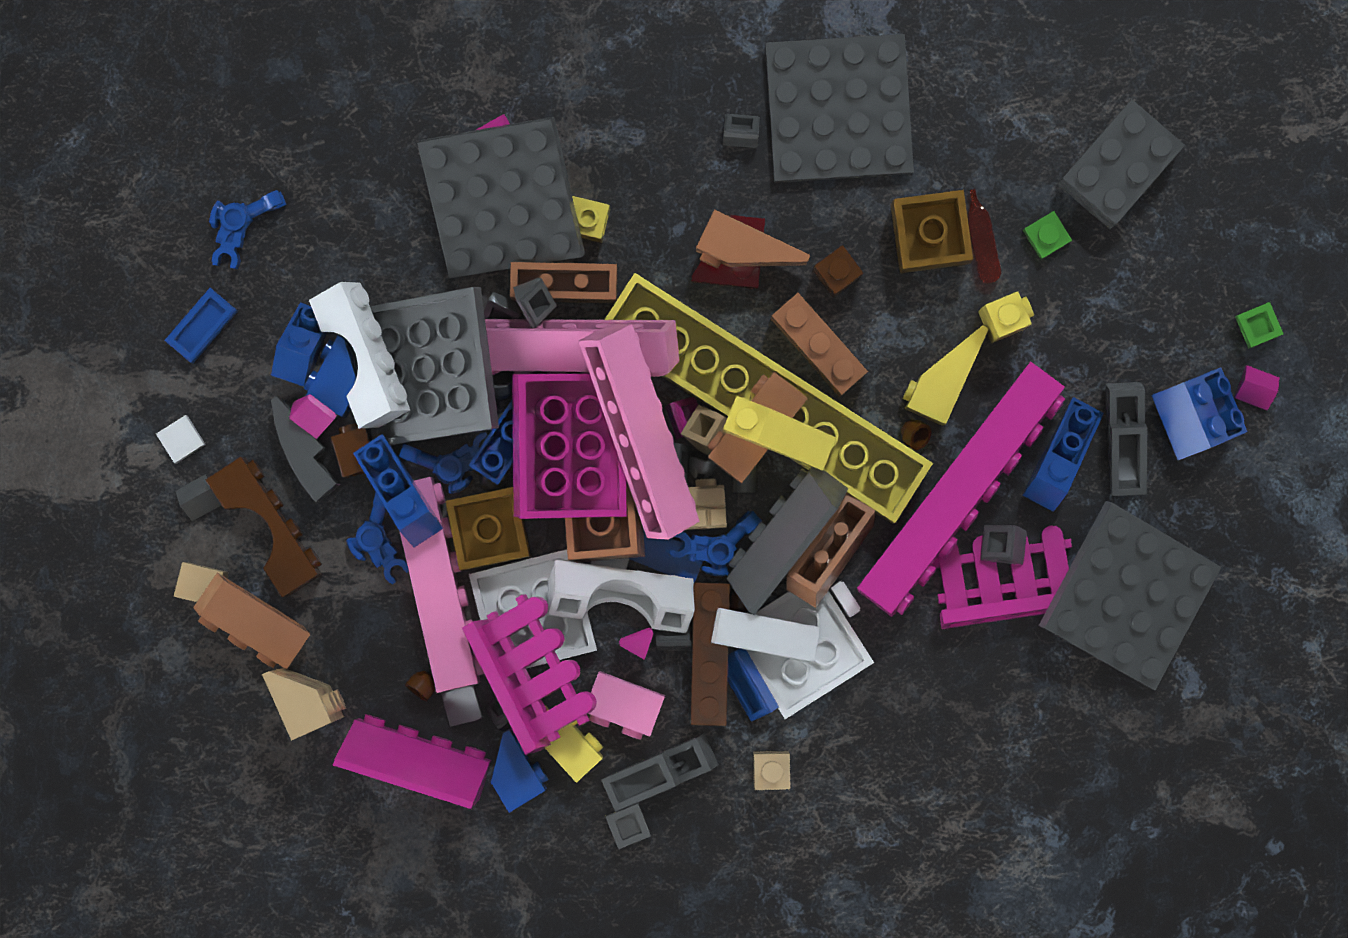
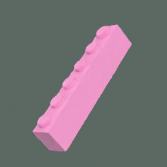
[485,319,680,377]
[579,323,700,540]
[400,477,484,693]

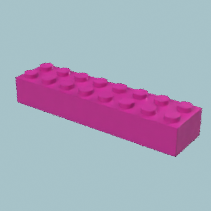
[857,361,1065,617]

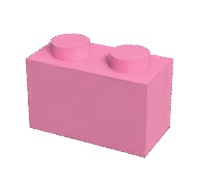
[588,671,665,740]

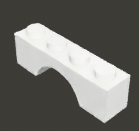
[309,282,410,428]
[548,560,695,633]

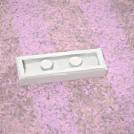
[711,608,821,662]

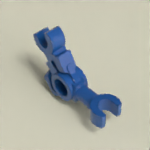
[209,190,287,269]
[399,432,488,494]
[346,493,409,584]
[667,511,762,576]

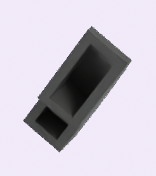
[1105,382,1147,496]
[271,396,341,503]
[601,733,719,812]

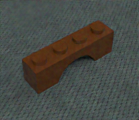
[205,457,322,598]
[691,583,730,726]

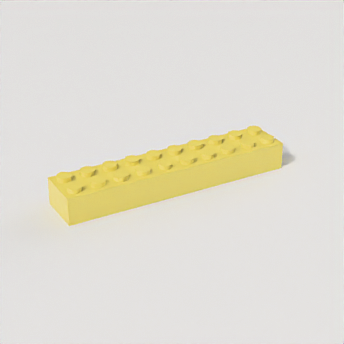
[605,273,933,524]

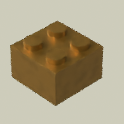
[891,190,973,273]
[445,487,531,570]

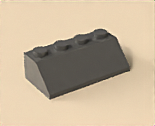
[726,467,848,615]

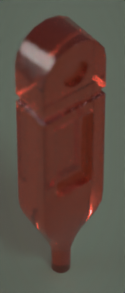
[967,189,1001,284]

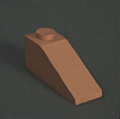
[696,209,810,268]

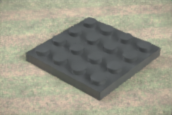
[765,34,914,183]
[417,116,585,278]
[370,287,499,446]
[1039,501,1221,690]

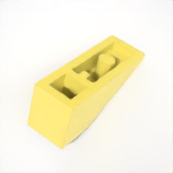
[902,325,989,426]
[723,395,836,471]

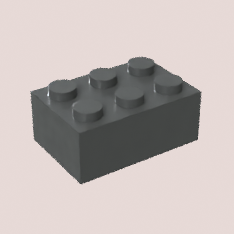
[1058,99,1185,229]

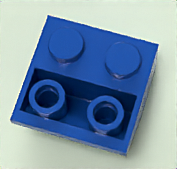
[1151,367,1247,460]

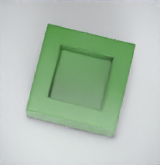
[1023,211,1072,260]
[1235,302,1283,349]

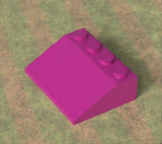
[512,373,627,519]
[333,714,492,809]

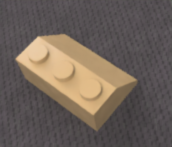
[262,668,346,741]

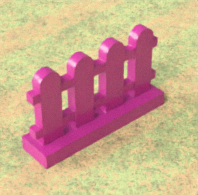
[932,525,1072,629]
[462,594,597,755]

